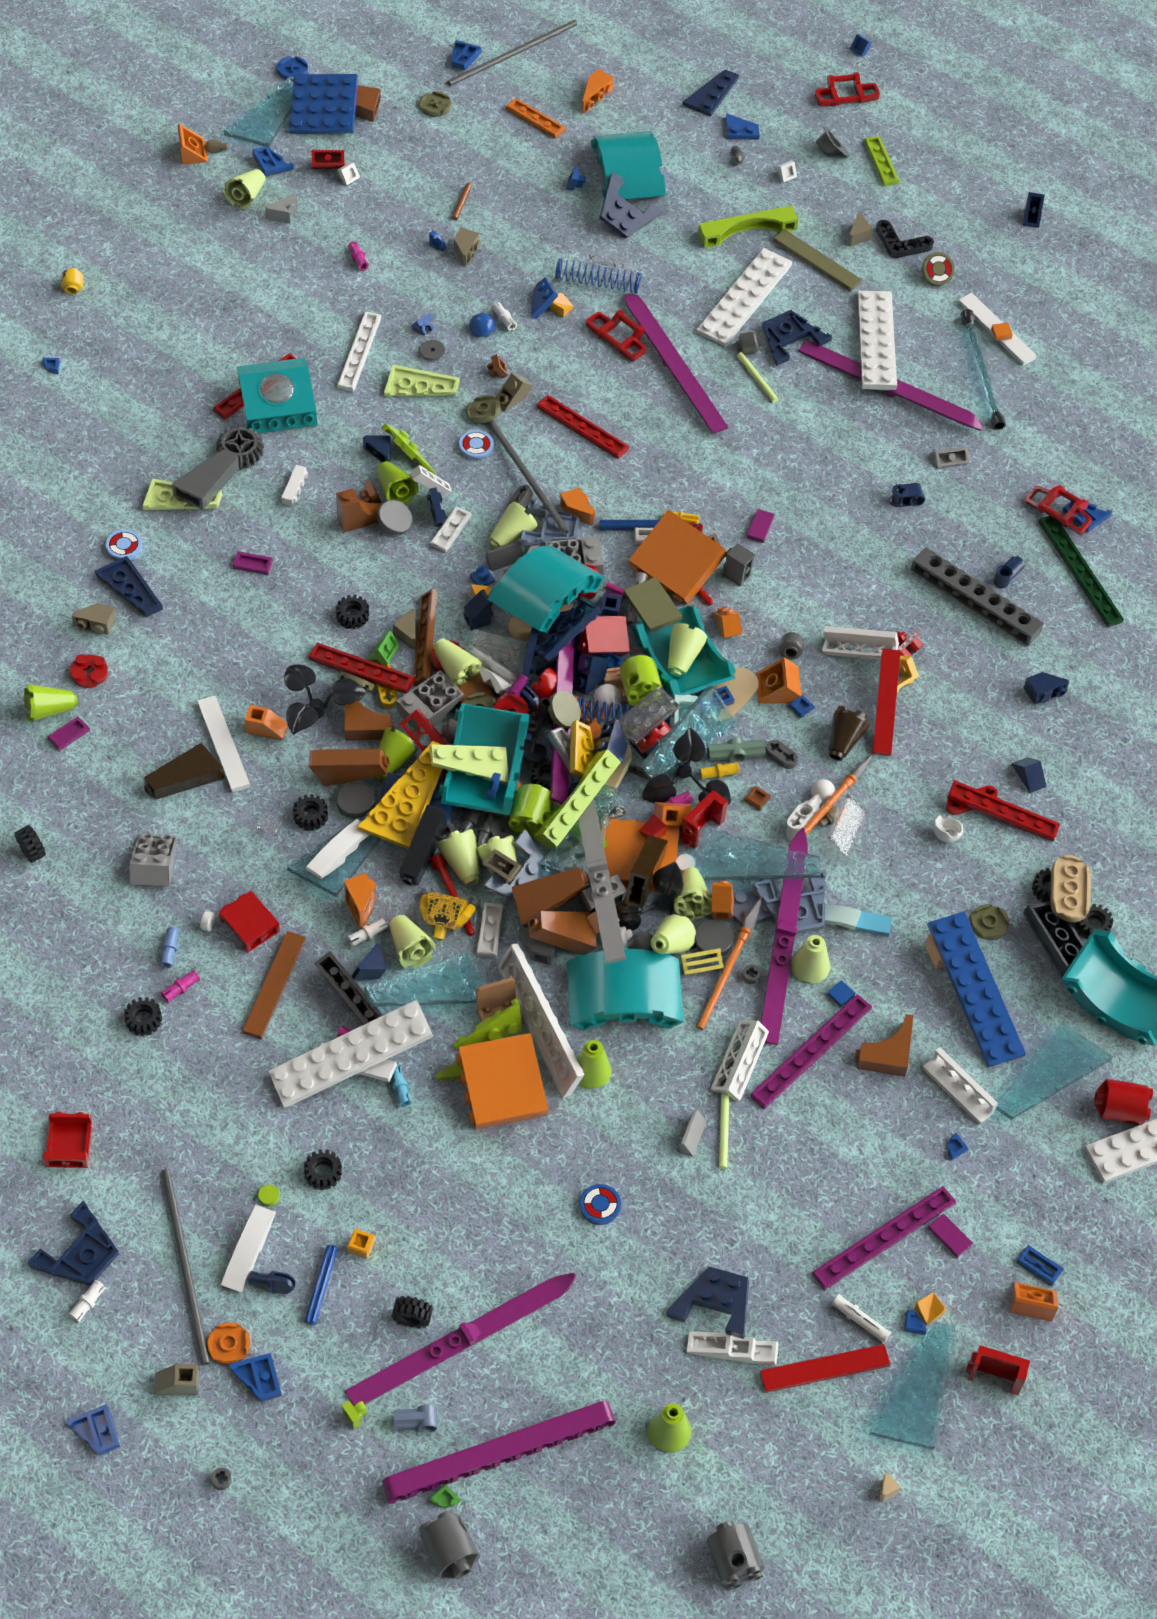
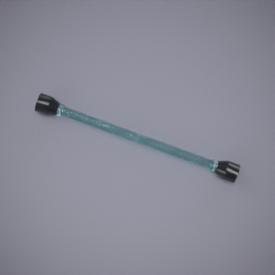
[960,309,1006,430]

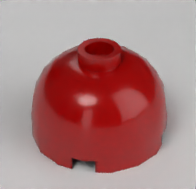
[531,667,557,702]

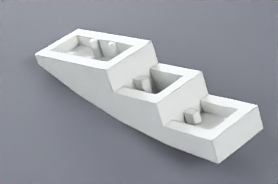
[306,819,371,879]
[221,1205,276,1292]
[687,1332,778,1365]

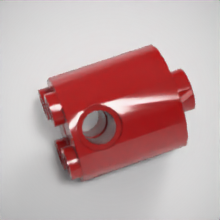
[1094,1079,1153,1125]

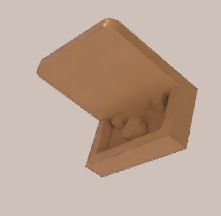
[476,978,523,1022]

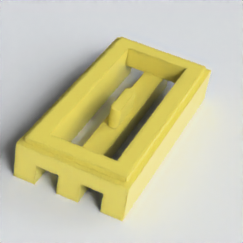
[681,948,724,975]

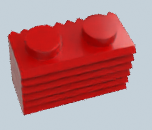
[311,149,345,169]

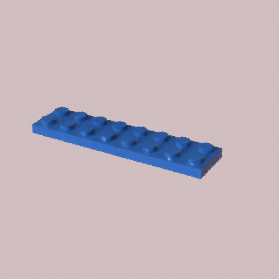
[927,911,1026,1068]

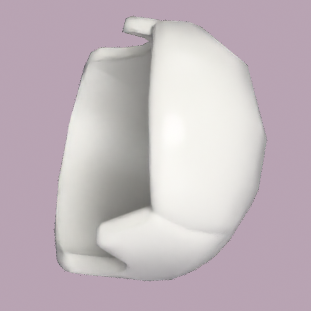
[593,684,622,712]
[934,815,963,842]

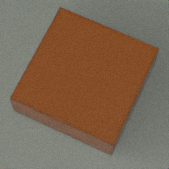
[744,785,771,811]

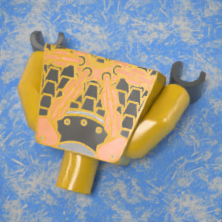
[419,888,481,940]

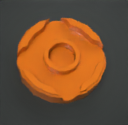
[207,1322,251,1365]

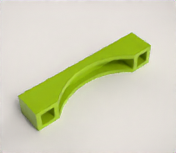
[698,205,798,248]
[533,749,621,850]

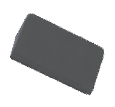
[486,541,523,571]

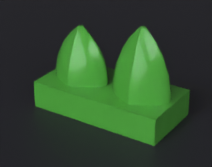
[366,630,400,666]

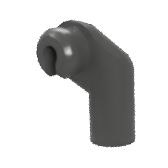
[731,145,745,166]

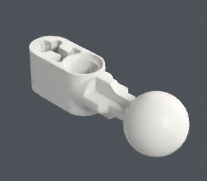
[786,779,835,840]

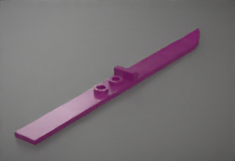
[624,293,728,434]
[798,340,982,431]
[550,618,574,805]
[761,828,808,1045]
[345,1273,576,1406]

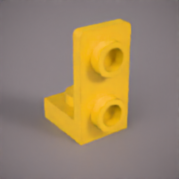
[897,655,919,692]

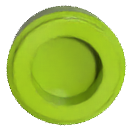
[258,1184,280,1207]

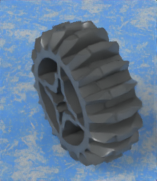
[216,425,264,469]

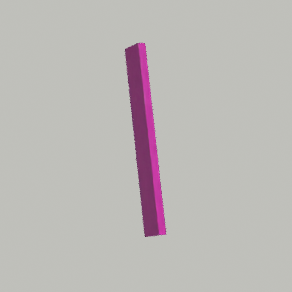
[750,994,872,1109]
[812,1186,956,1291]

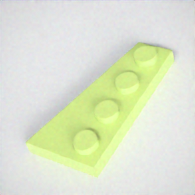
[384,365,460,396]
[143,479,222,510]
[430,745,509,785]

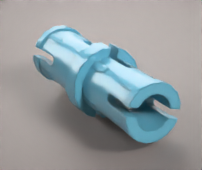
[391,1065,412,1107]

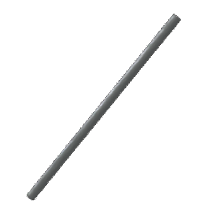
[447,20,577,86]
[487,420,570,535]
[162,1169,210,1366]

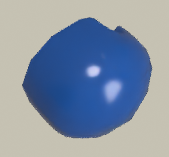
[469,313,495,337]

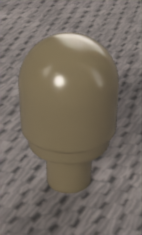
[205,140,228,153]
[818,806,841,827]

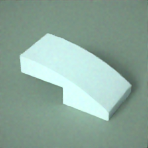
[825,904,861,930]

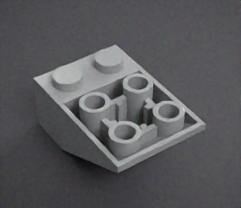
[545,536,604,575]
[397,670,464,736]
[130,833,177,886]

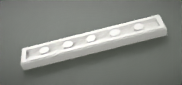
[958,293,1037,366]
[337,312,381,392]
[197,696,250,792]

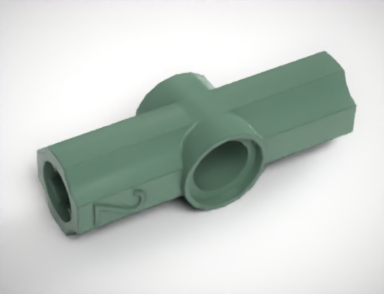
[707,738,766,763]

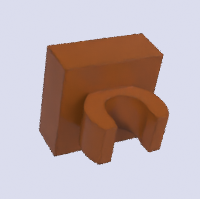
[487,354,508,378]
[359,480,382,503]

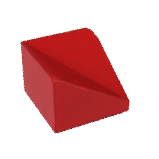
[639,814,667,839]

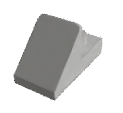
[265,194,298,223]

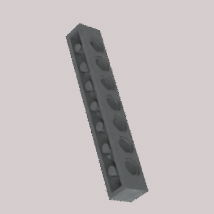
[911,547,1044,646]

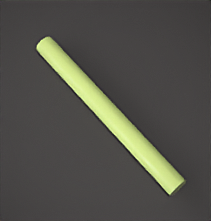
[737,352,778,403]
[719,1093,729,1169]

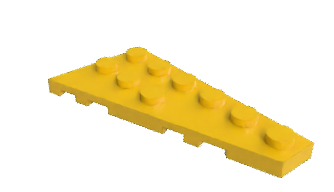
[357,741,443,849]

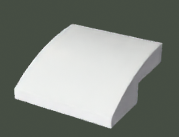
[478,666,511,696]

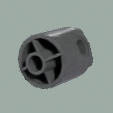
[419,1510,480,1579]
[707,1521,765,1590]

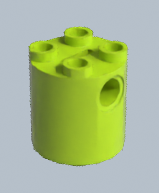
[619,655,664,710]
[508,784,554,837]

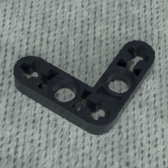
[876,220,934,258]

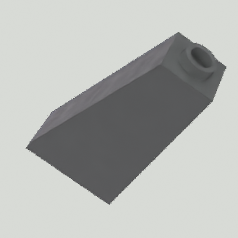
[172,450,239,510]

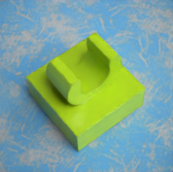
[342,1401,367,1429]

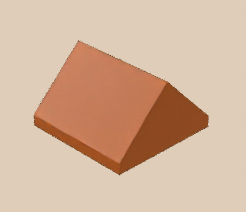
[177,123,208,164]
[1010,1282,1058,1321]

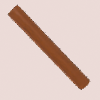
[451,183,472,221]

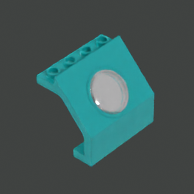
[237,358,318,433]

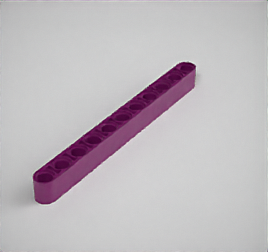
[382,1400,616,1504]

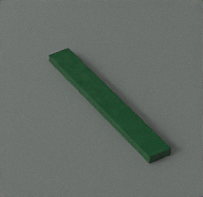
[1038,516,1124,628]

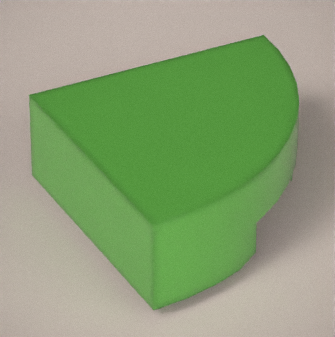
[429,1484,461,1508]

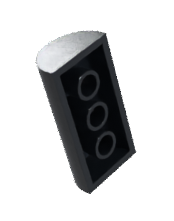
[1023,902,1084,977]

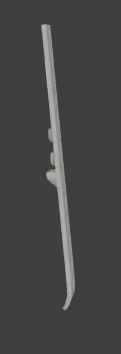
[578,799,626,964]

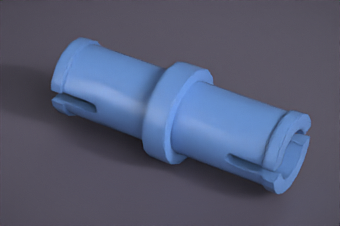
[160,927,179,968]

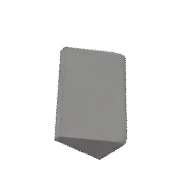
[931,446,970,468]
[679,1109,707,1156]

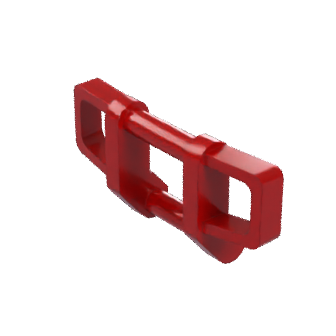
[815,72,880,106]
[586,310,646,361]
[1025,485,1092,535]

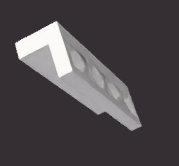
[822,626,899,660]
[710,1020,769,1101]
[922,1047,997,1125]

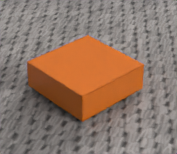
[991,322,1013,341]

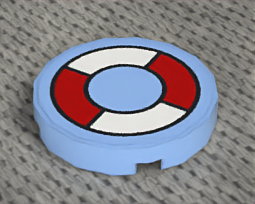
[459,430,494,460]
[106,530,142,560]

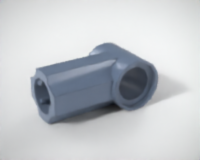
[394,1404,437,1432]

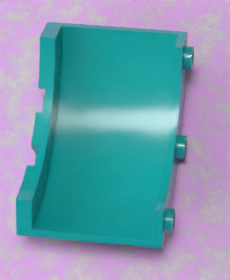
[591,131,666,199]
[487,546,605,633]
[630,605,735,699]
[439,703,530,815]
[1061,929,1157,1046]
[567,947,684,1031]

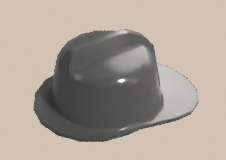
[816,126,850,157]

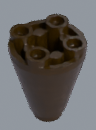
[829,706,869,761]

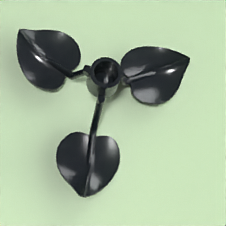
[284,664,366,735]
[497,695,580,762]
[642,728,731,806]
[615,862,696,949]

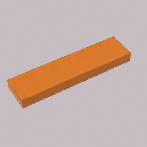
[506,98,565,139]

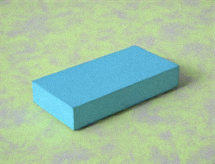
[855,911,892,937]

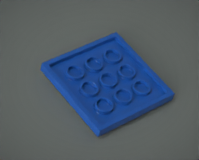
[289,74,358,134]

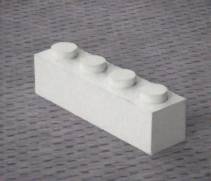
[282,465,308,506]
[411,465,452,498]

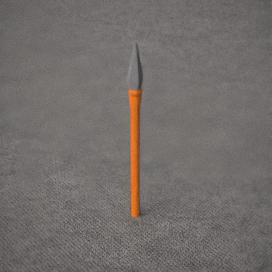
[788,755,872,846]
[696,898,762,1030]

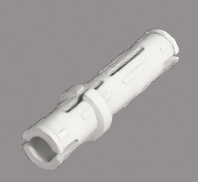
[832,1294,892,1344]

